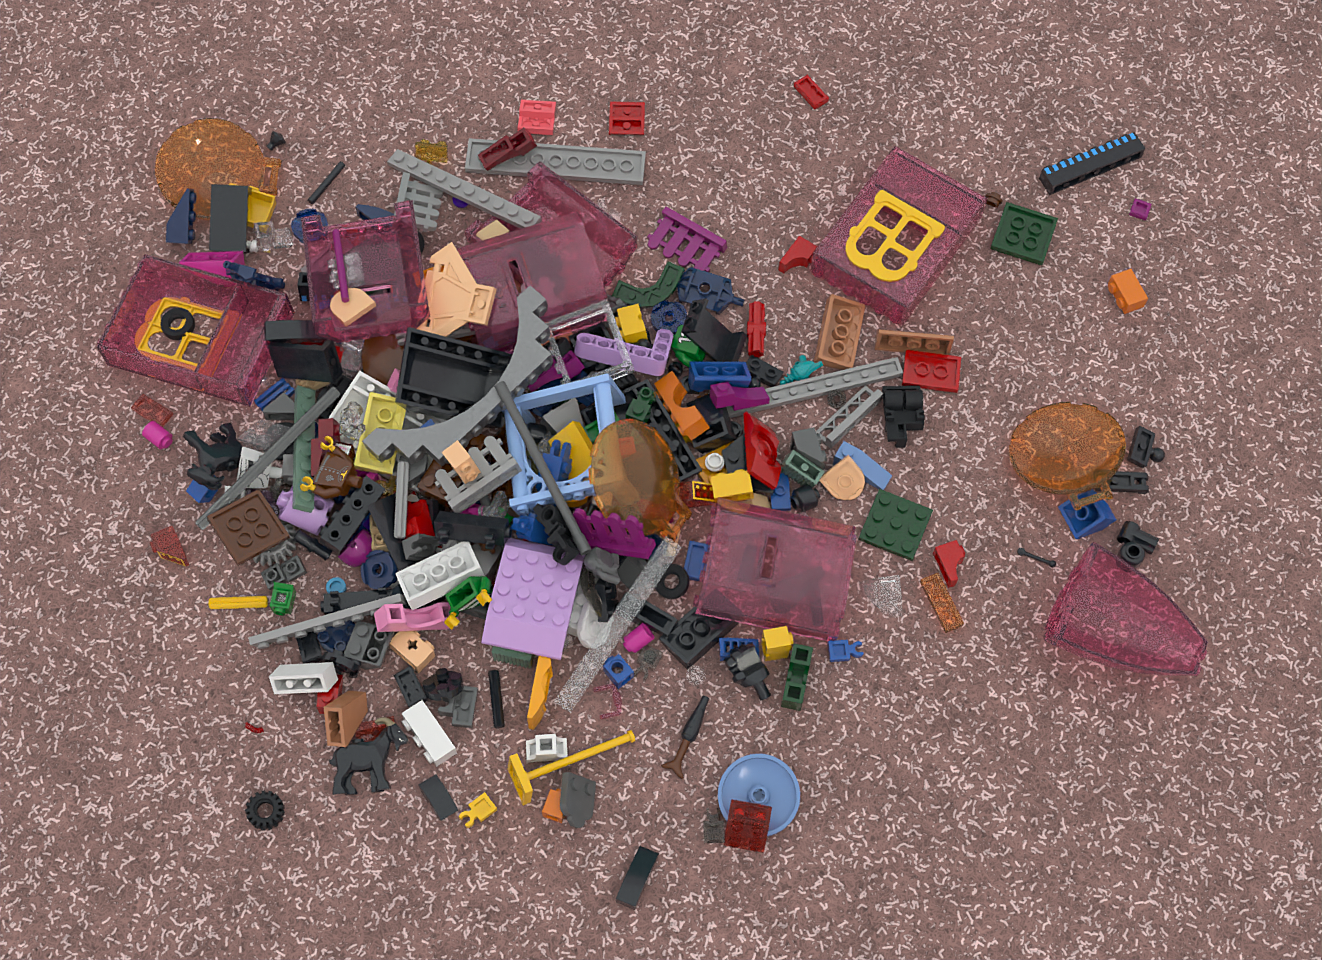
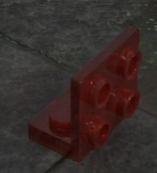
[724,799,772,853]

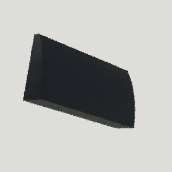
[367,493,418,571]
[659,588,744,670]

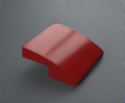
[609,102,645,135]

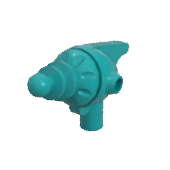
[780,355,823,385]

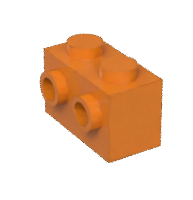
[1108,269,1148,314]

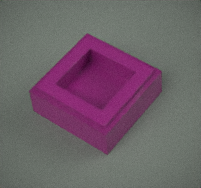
[1129,198,1152,221]

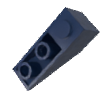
[166,188,197,244]

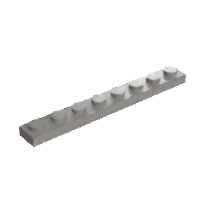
[248,593,407,649]

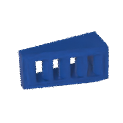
[719,638,760,661]

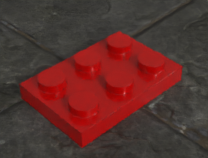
[902,350,961,393]

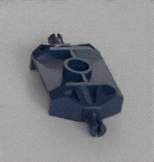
[223,261,285,291]
[677,267,745,315]

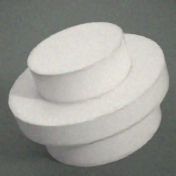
[705,453,724,472]

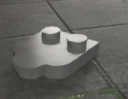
[560,772,596,828]

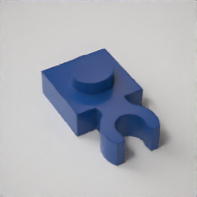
[827,640,864,662]

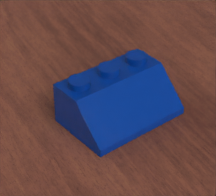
[688,362,751,392]

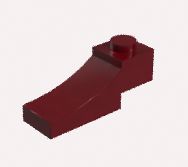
[478,127,537,171]
[311,418,342,478]

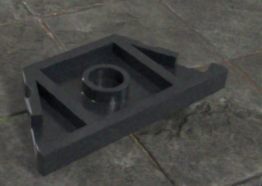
[721,433,774,496]

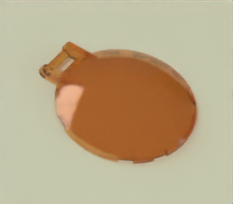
[155,118,282,220]
[1009,402,1126,511]
[589,419,692,543]

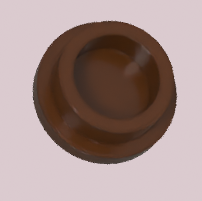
[985,192,1003,208]

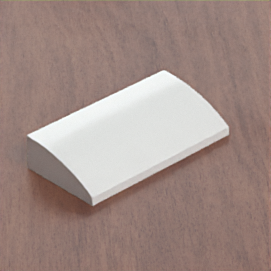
[395,541,485,610]

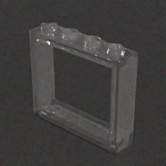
[544,299,635,385]

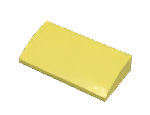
[354,392,406,475]

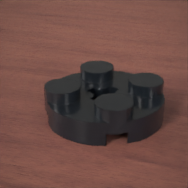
[320,649,361,678]
[422,668,464,701]

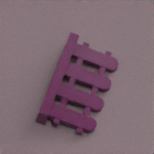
[647,206,727,272]
[573,508,656,559]

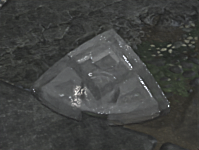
[859,575,903,617]

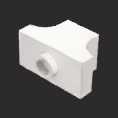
[526,734,568,762]

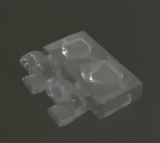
[327,251,365,289]

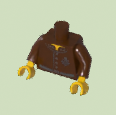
[300,436,363,499]

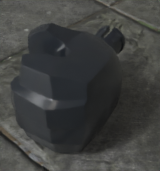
[723,643,771,701]

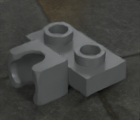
[438,686,478,728]

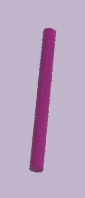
[332,229,349,303]

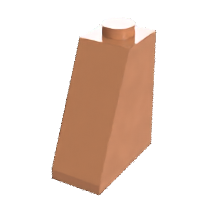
[324,691,368,747]

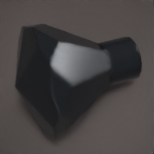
[266,131,286,151]

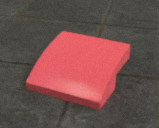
[517,100,556,135]

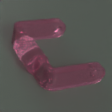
[593,684,622,719]

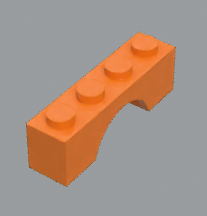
[654,371,710,441]

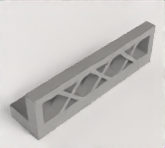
[816,385,883,449]

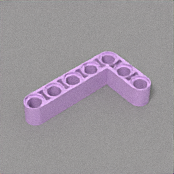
[574,329,673,376]

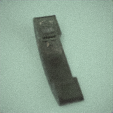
[580,562,602,617]

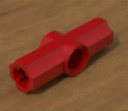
[747,301,766,358]

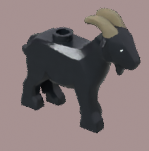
[329,717,408,796]

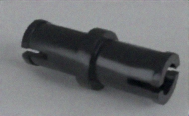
[292,529,332,561]

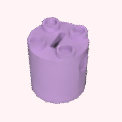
[276,485,334,536]

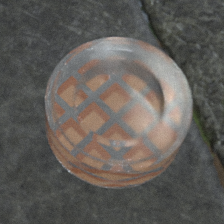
[686,666,706,686]

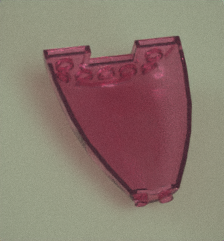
[1043,542,1208,677]

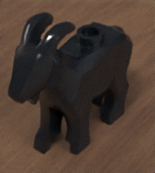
[183,422,243,490]

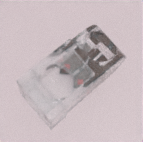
[339,401,366,441]

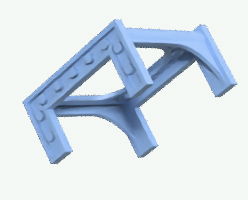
[502,373,640,516]

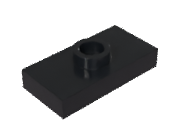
[296,631,323,664]
[393,666,429,708]

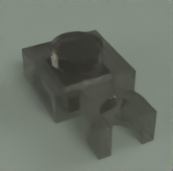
[634,645,663,682]
[703,807,725,843]

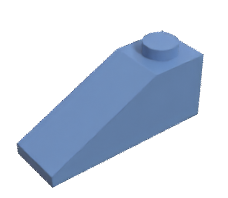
[833,441,892,490]

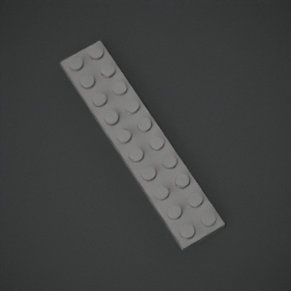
[465,138,646,185]

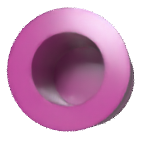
[142,421,173,449]
[623,623,655,653]

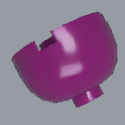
[337,529,372,567]

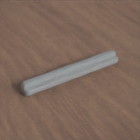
[394,461,409,539]

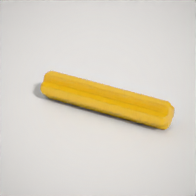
[208,596,268,609]

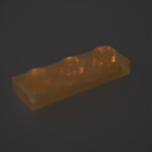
[920,573,964,633]

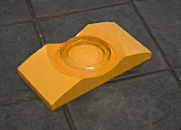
[527,656,553,730]

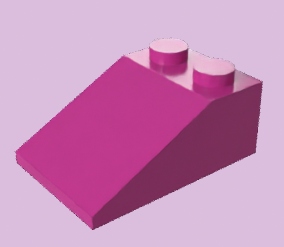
[179,251,245,285]

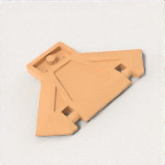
[413,242,497,337]

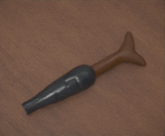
[661,696,709,779]

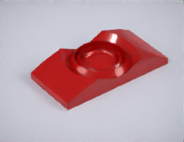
[743,411,781,490]

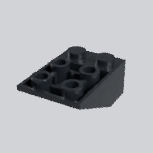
[686,393,736,454]

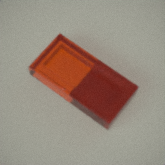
[131,394,173,427]

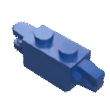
[536,440,572,507]
[511,512,553,546]

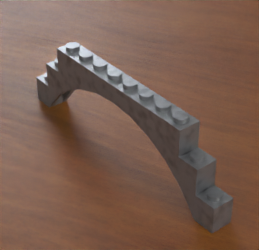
[362,285,553,466]

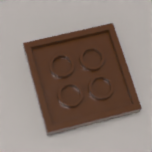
[207,489,290,566]

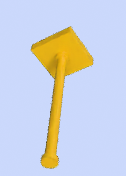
[507,730,635,806]

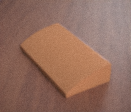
[814,294,865,370]
[875,329,954,355]

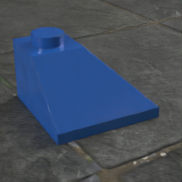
[1058,486,1117,539]

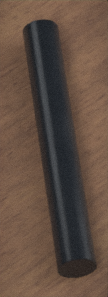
[307,161,345,204]

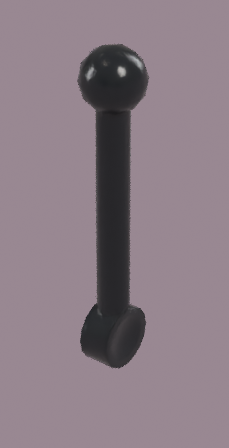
[1017,548,1056,568]

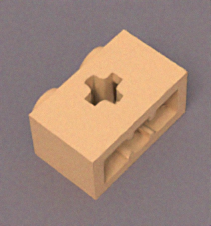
[442,440,481,484]
[389,631,435,673]

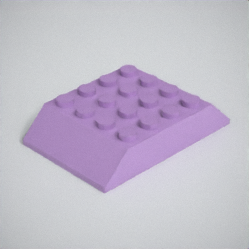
[481,538,585,660]

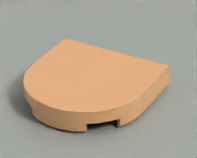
[330,288,376,327]
[819,455,865,500]

